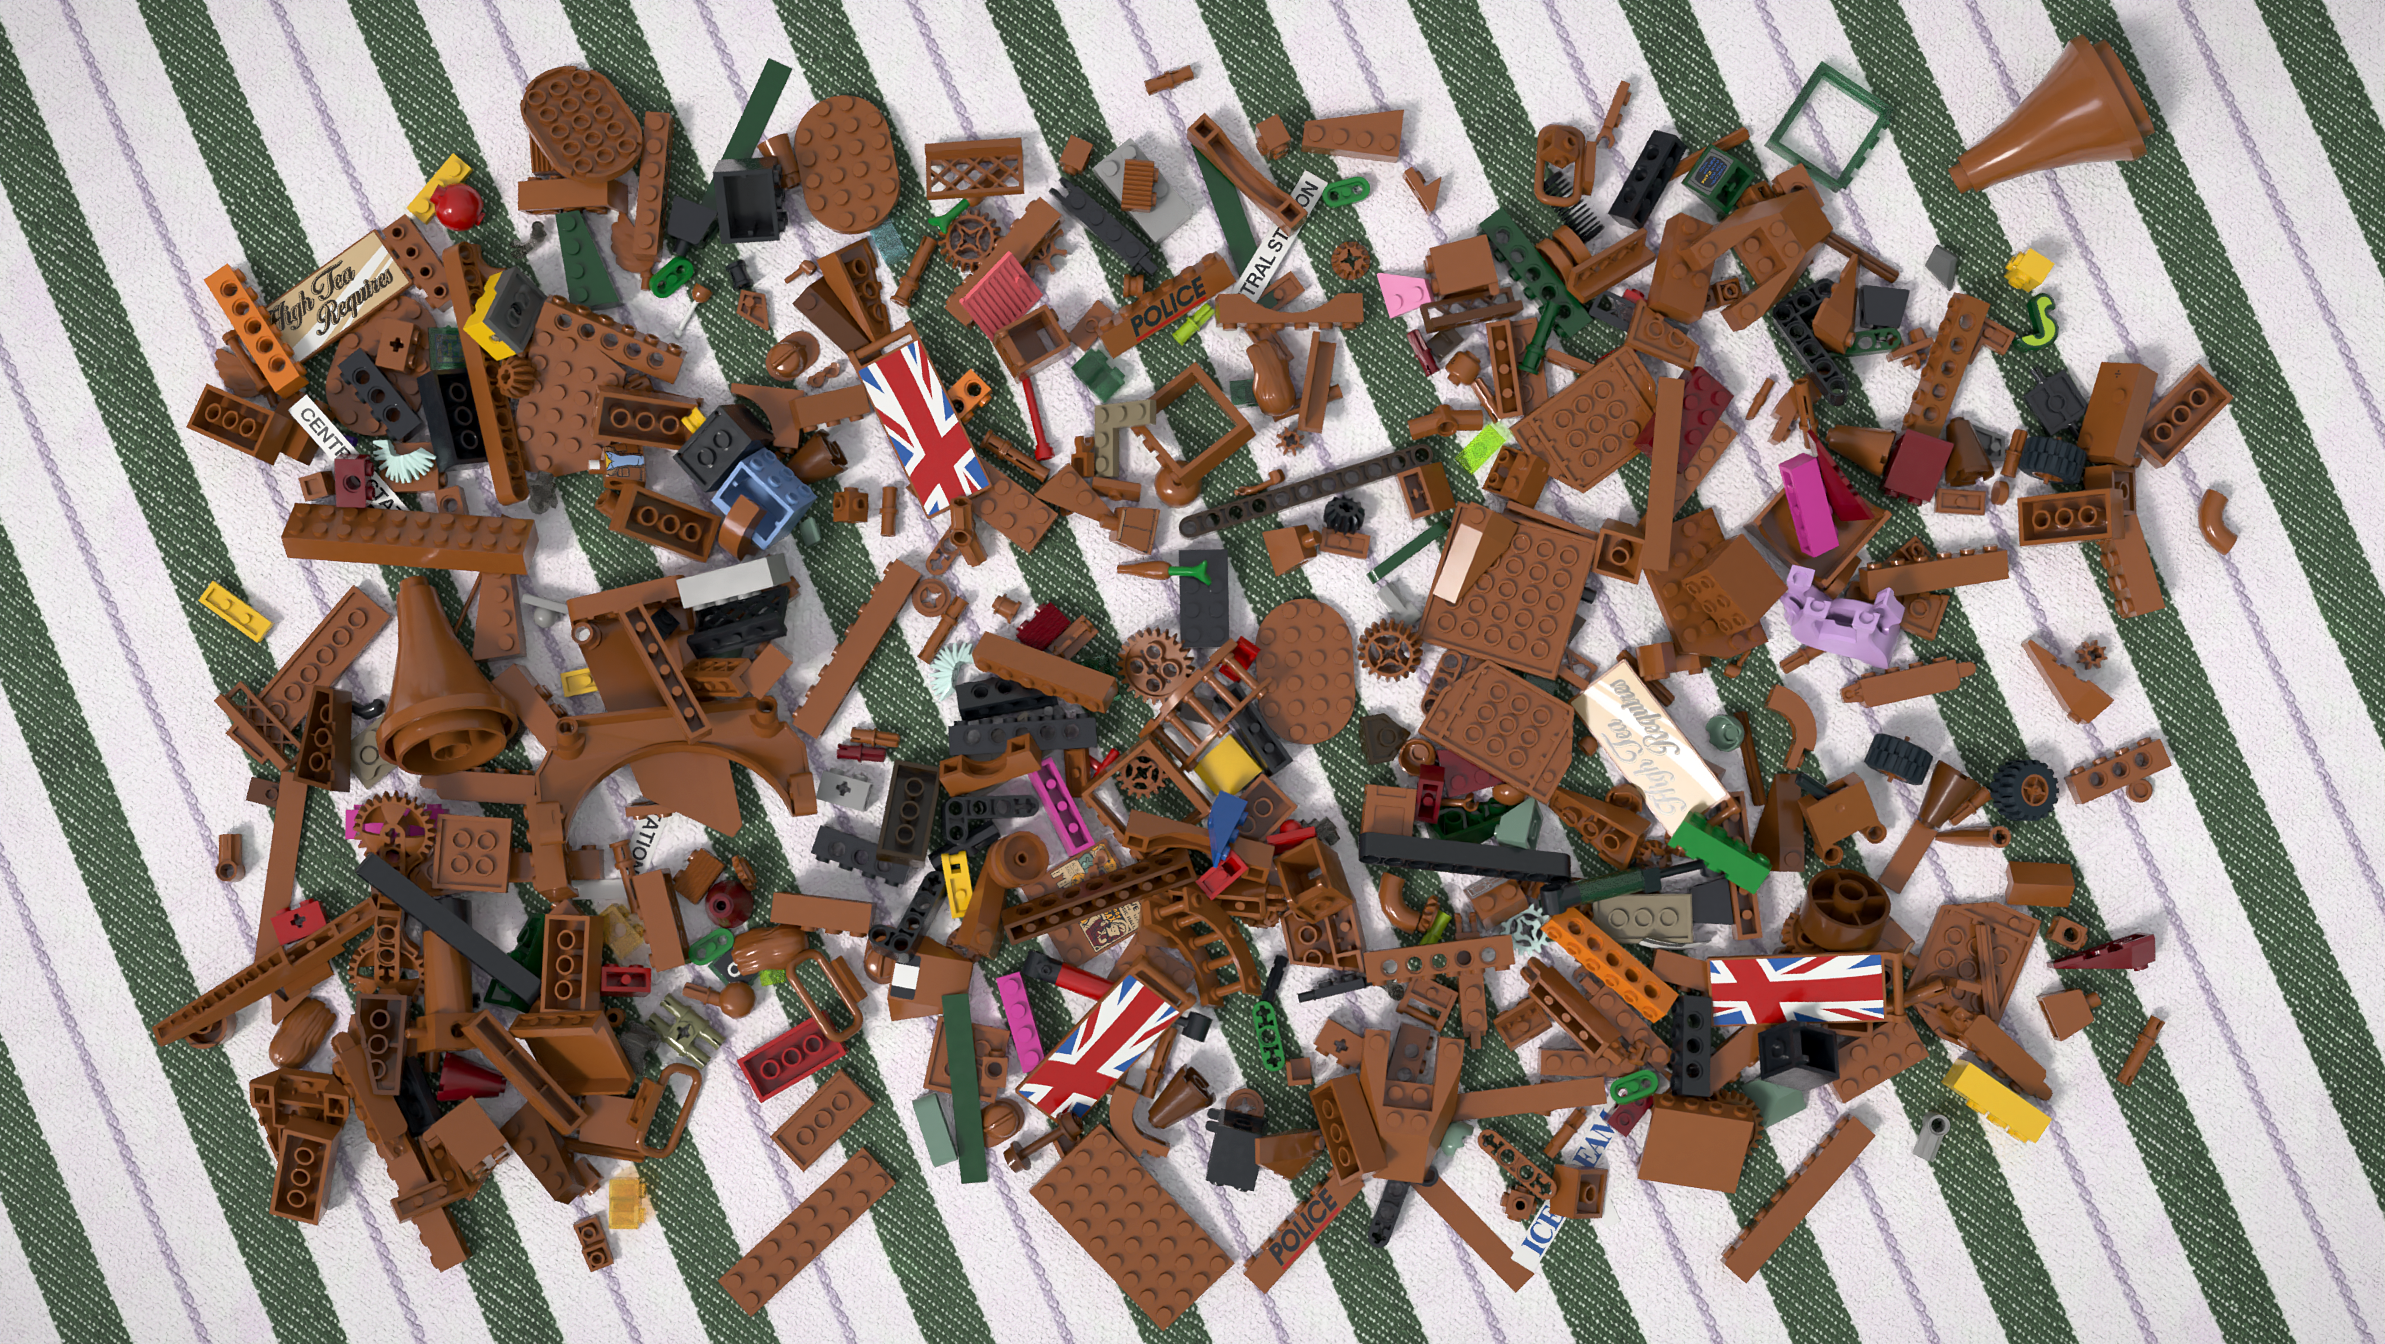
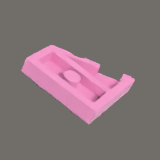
[1377,273,1435,318]

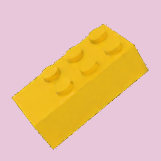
[1941,1058,2052,1144]

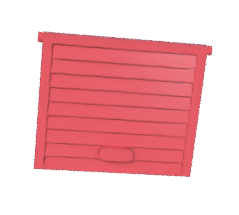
[959,251,1043,342]

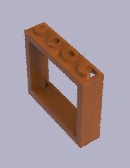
[1130,362,1256,489]
[1081,733,1212,862]

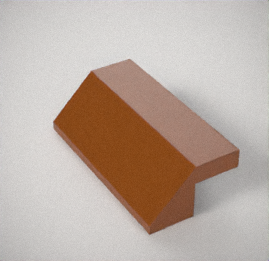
[1485,317,1549,419]

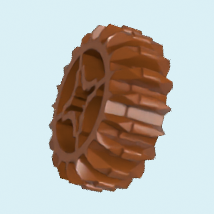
[938,208,1003,274]
[1357,617,1423,683]

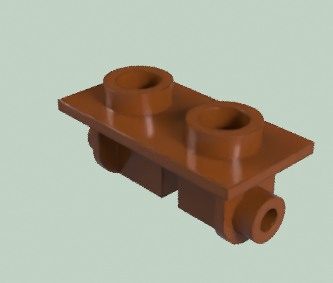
[1047,614,1099,661]

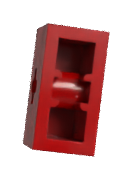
[270,898,330,946]

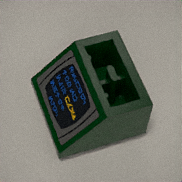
[1681,144,1756,214]

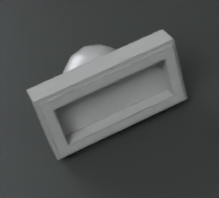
[521,593,569,628]

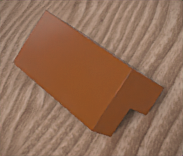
[2005,861,2075,907]

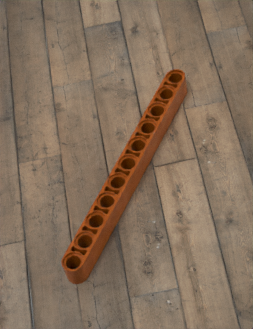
[442,241,529,506]

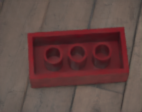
[1633,366,1734,474]

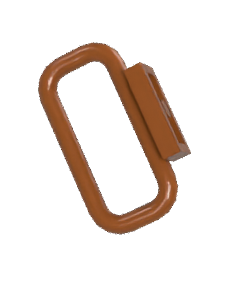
[1534,124,1597,207]
[786,949,868,1042]
[625,1063,702,1159]

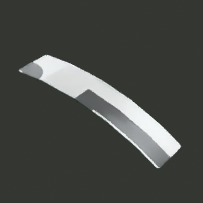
[1639,938,1712,950]

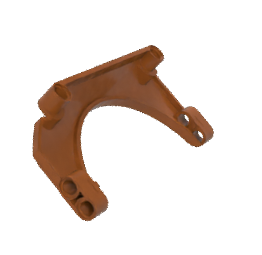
[535,695,818,846]

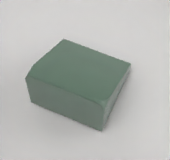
[799,517,823,547]

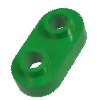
[1322,177,1370,209]
[649,256,694,298]
[688,928,735,966]
[1610,1070,1659,1105]

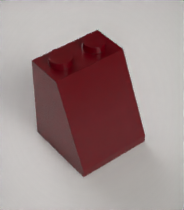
[1878,429,1954,507]

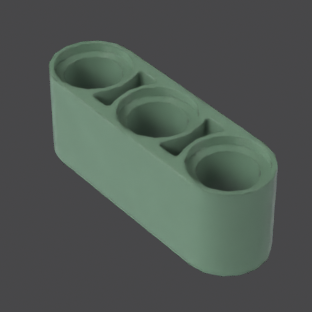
[912,1092,958,1168]

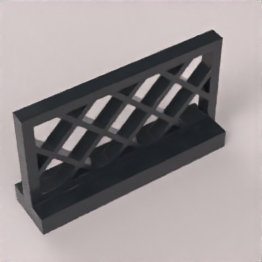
[686,586,790,659]

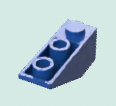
[1207,790,1249,868]

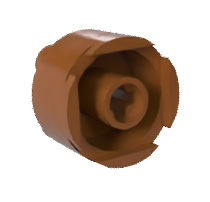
[183,1013,237,1049]

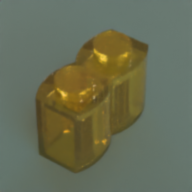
[609,1177,647,1229]

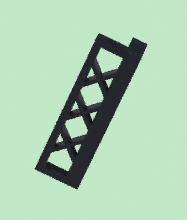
[1588,290,1689,335]

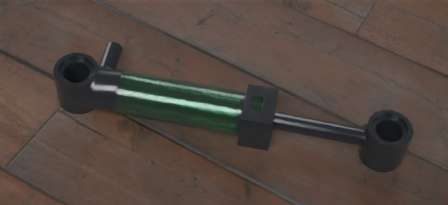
[1540,858,1725,915]

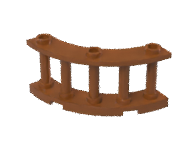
[1138,638,1273,773]
[1142,887,1262,1009]

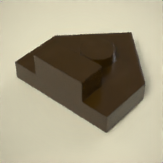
[1358,713,1411,766]

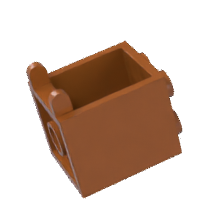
[1423,234,1500,301]
[992,304,1072,384]
[1274,837,1354,924]
[423,1095,512,1182]

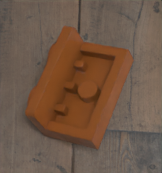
[1493,997,1552,1052]

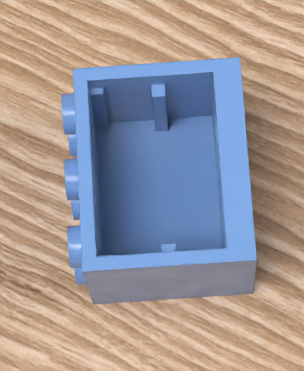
[711,447,817,551]

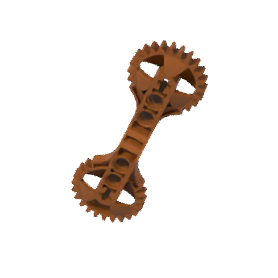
[347,790,437,1003]

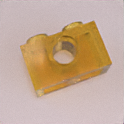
[598,903,645,960]

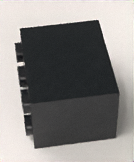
[713,157,788,244]
[672,404,776,493]

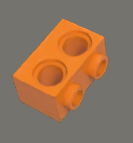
[947,369,993,425]

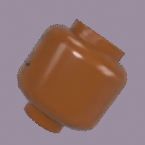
[1445,350,1481,387]

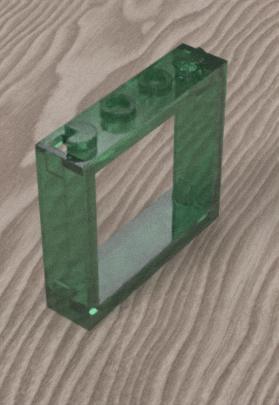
[1764,61,1894,193]

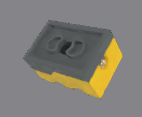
[463,266,548,361]

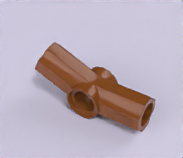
[1407,404,1483,441]
[950,496,988,567]

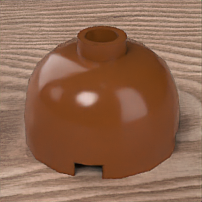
[1154,460,1202,509]

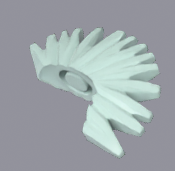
[373,440,436,483]
[929,642,975,702]

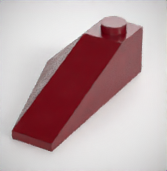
[1807,429,1875,521]
[2046,932,2155,971]

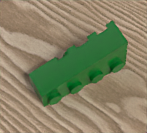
[1667,811,1773,894]

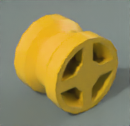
[681,407,707,434]

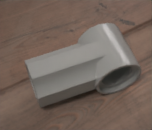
[1375,582,1422,628]
[1912,1111,1950,1162]

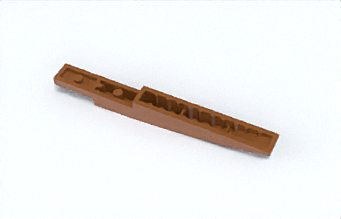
[152,897,377,1047]

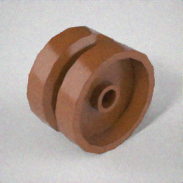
[1535,224,1592,287]
[986,831,1049,889]

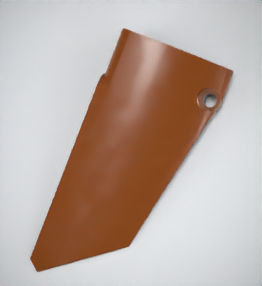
[566,575,743,838]

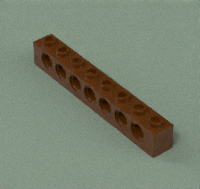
[1001,848,1198,945]

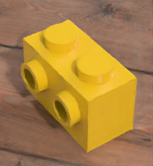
[2004,248,2054,292]

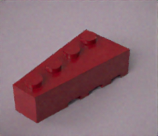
[1436,750,1506,798]

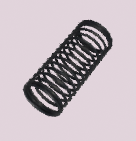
[1544,171,1605,244]

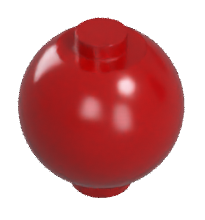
[429,183,485,232]

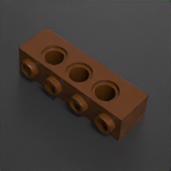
[1386,1021,1433,1082]

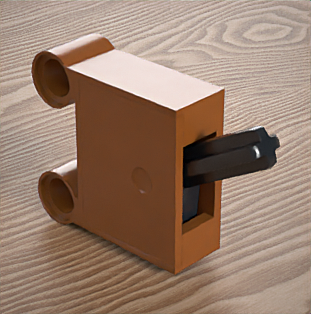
[1795,772,1887,866]

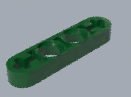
[1806,328,1902,359]
[1366,519,1449,584]

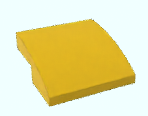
[1194,733,1263,796]

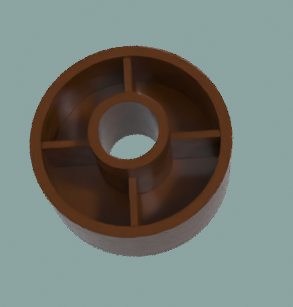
[1799,868,1891,952]

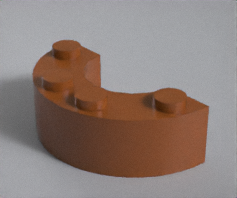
[1635,641,1712,682]

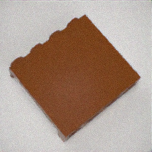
[508,1011,636,1096]
[1636,1093,1754,1194]

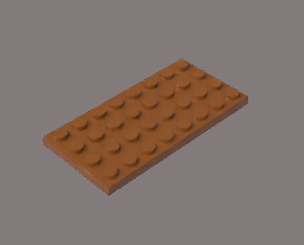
[1028,1122,1235,1331]

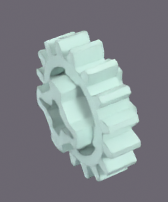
[1499,903,1549,956]

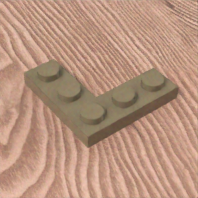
[1094,399,1156,478]

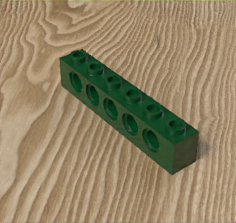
[1477,206,1593,341]

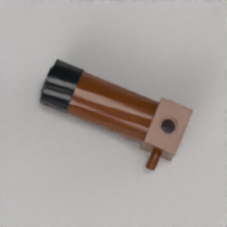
[405,898,478,1053]

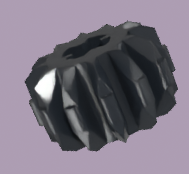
[1323,495,1365,536]

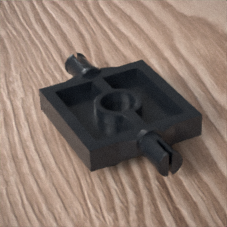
[2022,366,2088,440]
[1297,973,1372,1003]

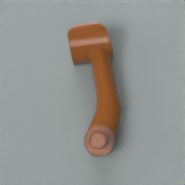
[1234,469,1285,496]
[1440,792,1479,812]

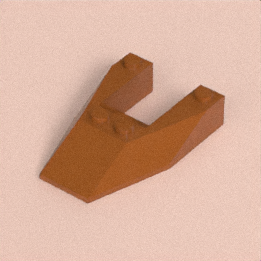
[1680,188,1834,332]
[1359,1027,1465,1183]

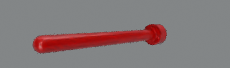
[1022,377,1055,461]

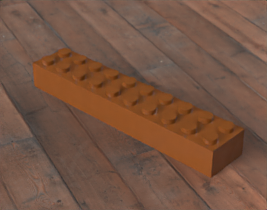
[281,503,539,575]

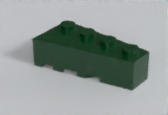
[555,210,625,312]

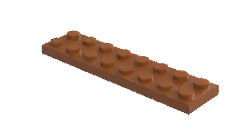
[226,585,392,765]
[718,1146,896,1317]

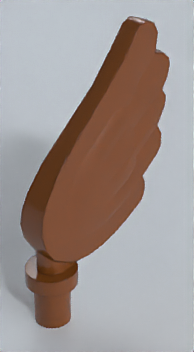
[611,213,656,291]
[214,348,279,408]

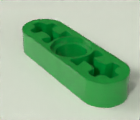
[1252,1000,1285,1071]

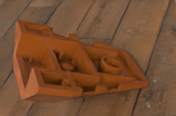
[249,1067,350,1162]

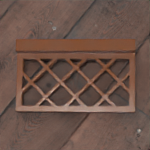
[925,137,1024,200]

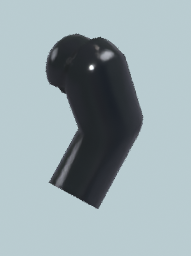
[352,699,385,720]

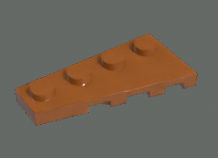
[1844,581,1950,641]

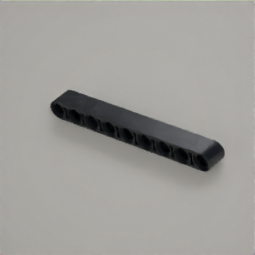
[1358,832,1571,884]
[354,852,542,1007]

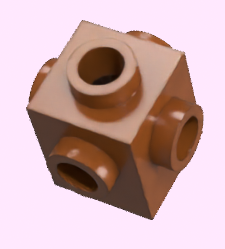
[1539,127,1580,169]
[833,487,869,524]
[1500,1184,1537,1222]

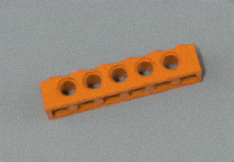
[204,263,309,399]
[1540,907,1679,1023]

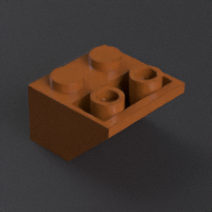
[1482,445,1550,509]
[1395,462,1456,523]

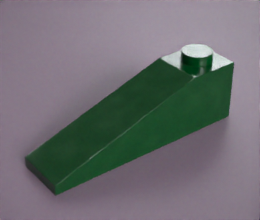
[1424,797,1524,844]
[483,912,545,1014]

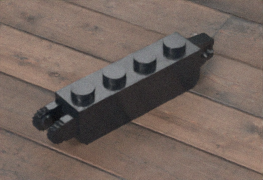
[1048,176,1158,277]

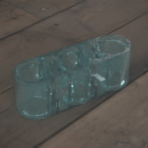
[869,216,909,267]

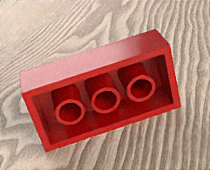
[737,1009,850,1103]

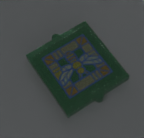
[428,325,467,370]

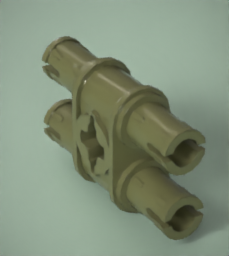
[644,993,727,1070]

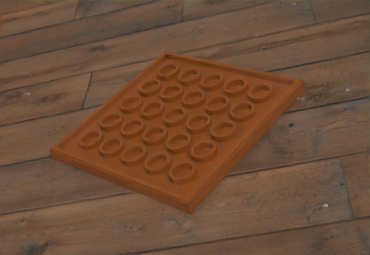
[1417,501,1598,681]

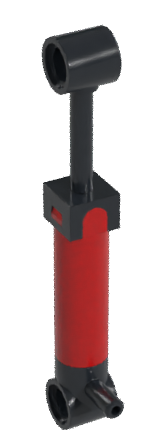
[1021,949,1213,1043]

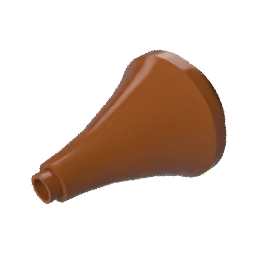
[1948,34,2155,194]
[375,576,519,776]

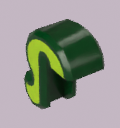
[2012,293,2059,354]

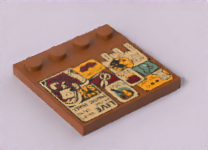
[1021,838,1141,967]

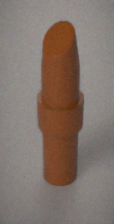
[1745,378,1775,420]

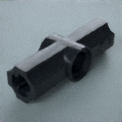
[927,819,1001,872]

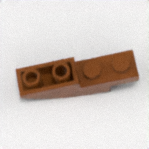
[1767,370,1829,446]

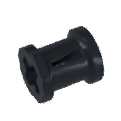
[725,260,754,291]

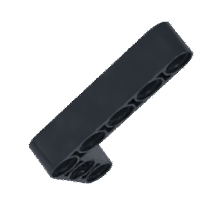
[1772,278,1849,406]

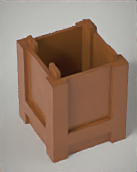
[1360,784,1417,836]

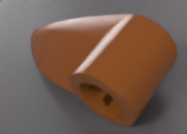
[1935,826,2011,848]

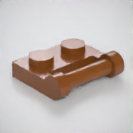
[1395,976,1459,1033]

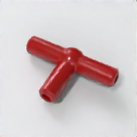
[1089,748,1120,791]

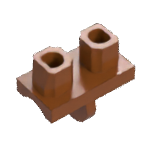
[1886,327,1934,371]

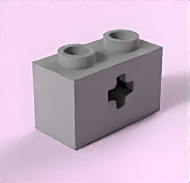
[816,767,873,812]

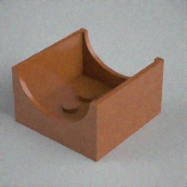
[1742,453,1892,589]

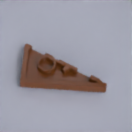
[1033,463,1114,522]

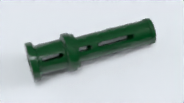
[1518,300,1561,376]

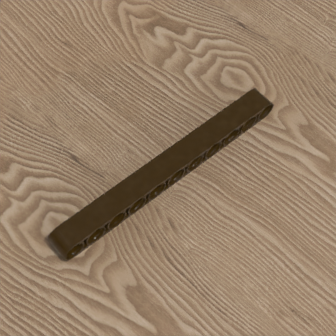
[1179,444,1433,540]

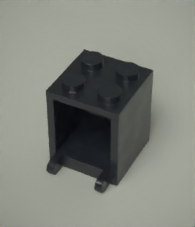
[1758,1020,1840,1092]
[1205,1108,1269,1192]

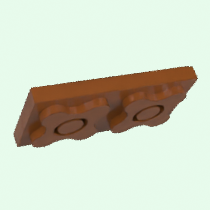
[770,1068,875,1172]

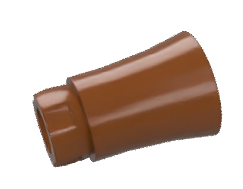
[757,133,802,191]

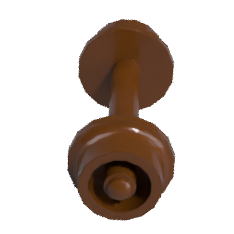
[1003,1110,1084,1173]

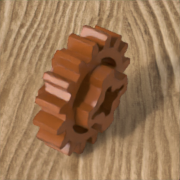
[1116,749,1169,799]

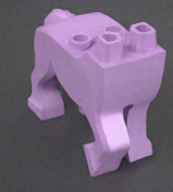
[1779,565,1905,669]

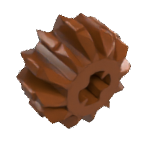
[496,357,536,399]

